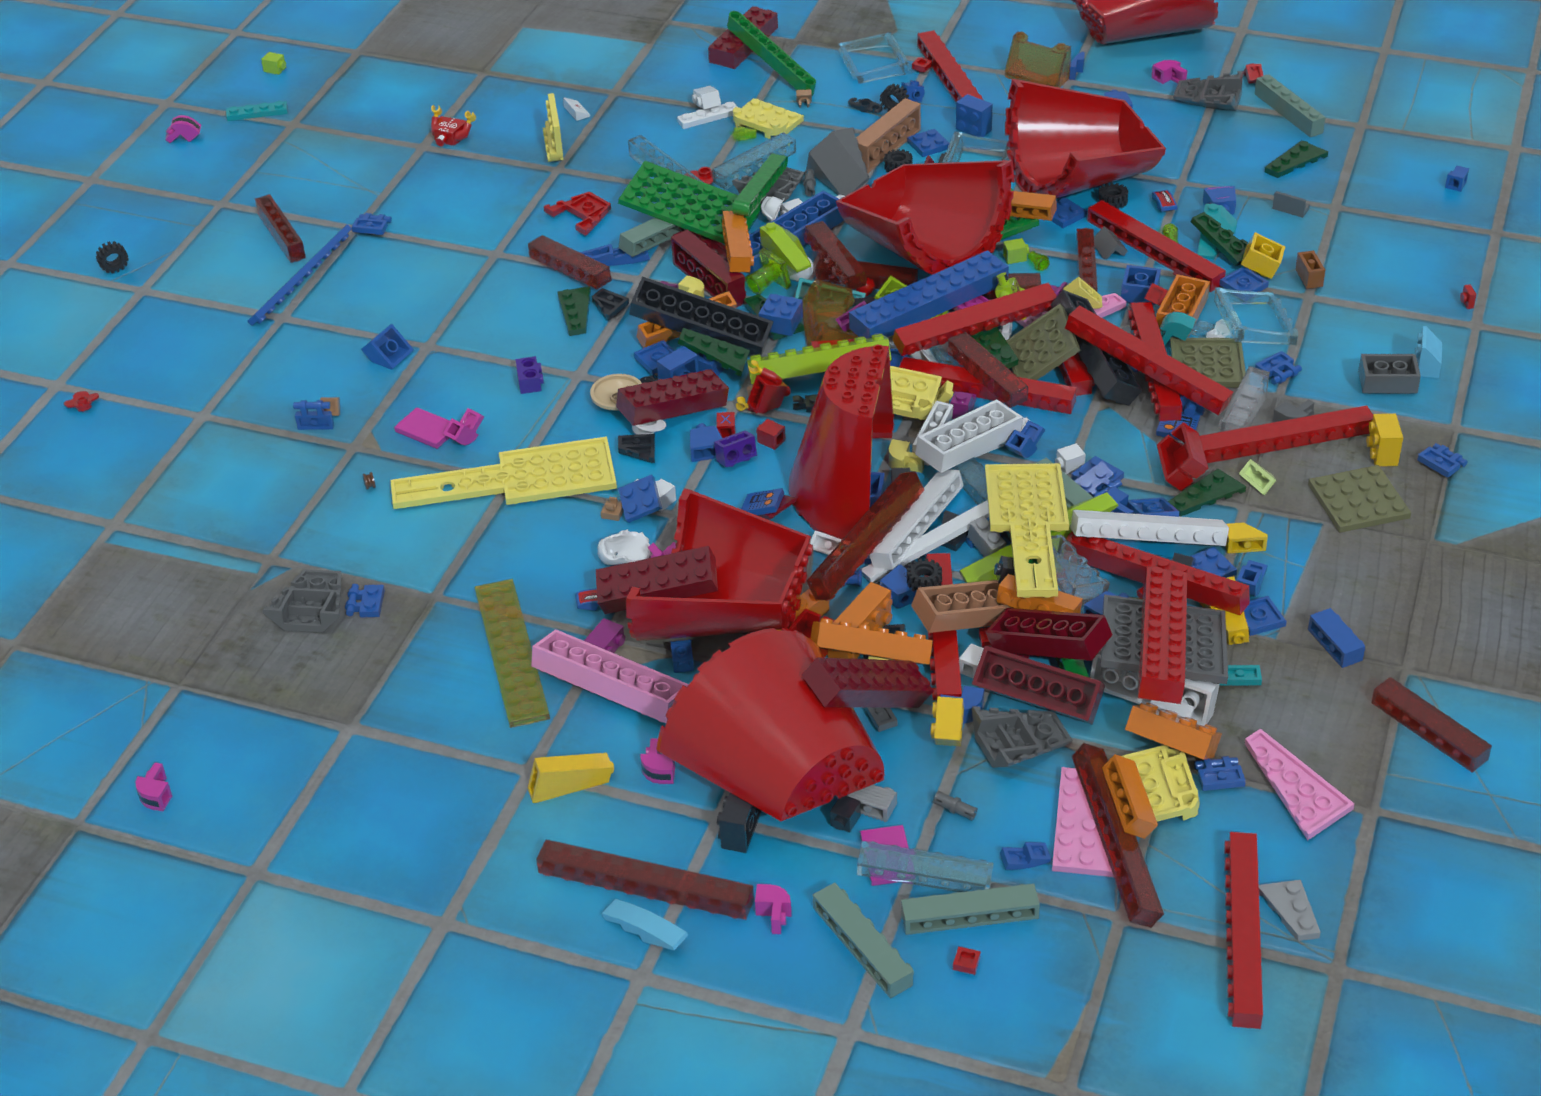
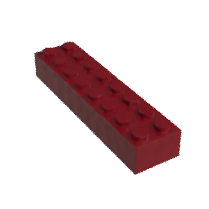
[802,657,934,708]

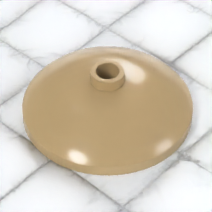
[590,374,642,411]

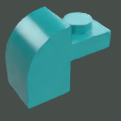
[1160,312,1196,346]

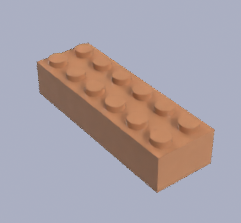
[856,98,921,173]
[911,580,1013,633]

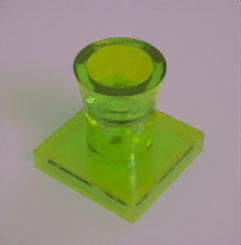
[745,248,792,295]

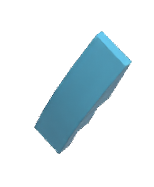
[602,899,688,950]

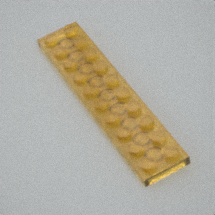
[475,579,550,728]

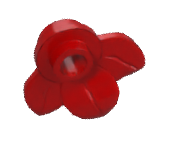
[685,167,713,185]
[64,391,99,411]

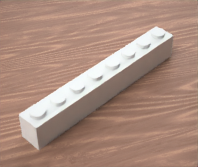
[869,470,964,570]
[1070,510,1229,546]

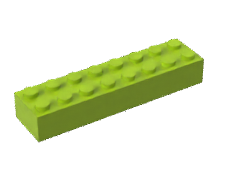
[747,334,892,384]

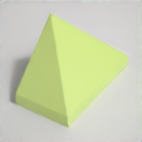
[1239,459,1276,495]

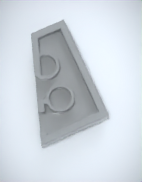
[1259,880,1321,941]

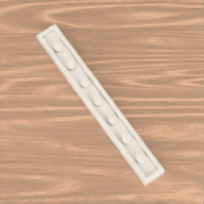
[862,500,989,582]

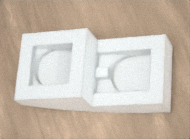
[1206,318,1239,338]

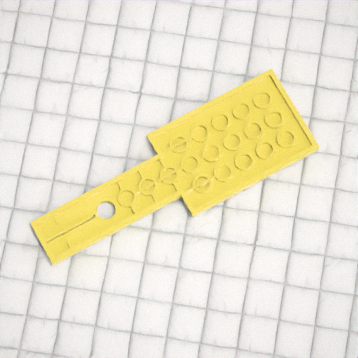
[391,436,617,509]
[985,463,1069,598]

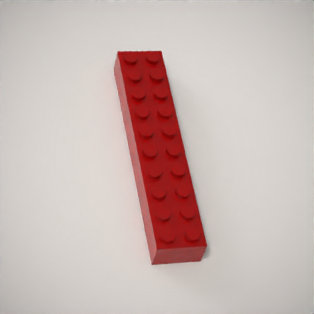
[1138,567,1187,704]

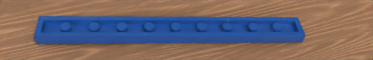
[247,224,352,326]

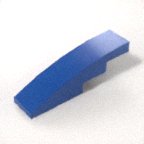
[580,244,650,266]

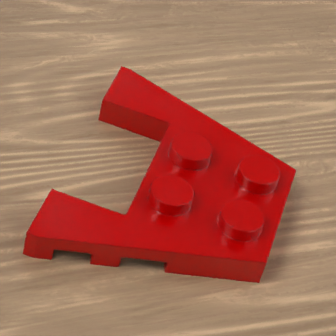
[544,191,611,236]

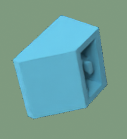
[1415,326,1442,378]

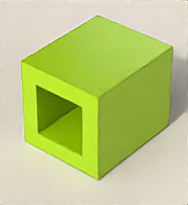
[261,52,286,75]
[1003,238,1029,264]

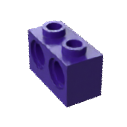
[515,356,544,394]
[714,430,757,467]

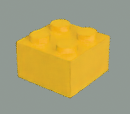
[1241,232,1285,279]
[1366,413,1403,466]
[931,697,964,747]

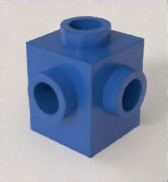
[901,80,925,102]

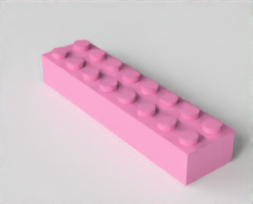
[531,630,689,723]

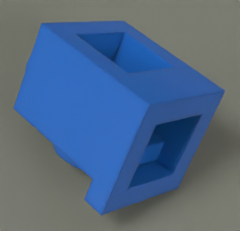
[1445,165,1469,192]
[671,640,694,673]

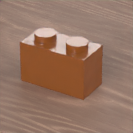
[1295,250,1325,289]

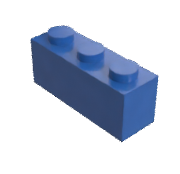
[1308,608,1365,668]

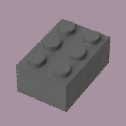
[1358,354,1421,394]

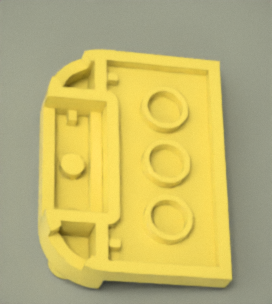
[543,93,563,162]
[733,98,804,139]
[890,366,942,420]
[1122,745,1200,822]

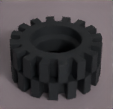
[880,84,910,112]
[884,149,913,172]
[1098,183,1128,209]
[96,241,129,273]
[907,558,942,591]

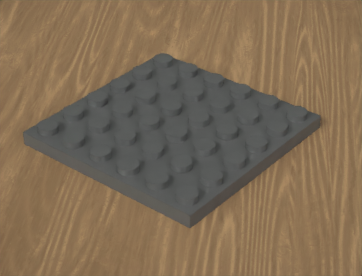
[1101,594,1228,684]

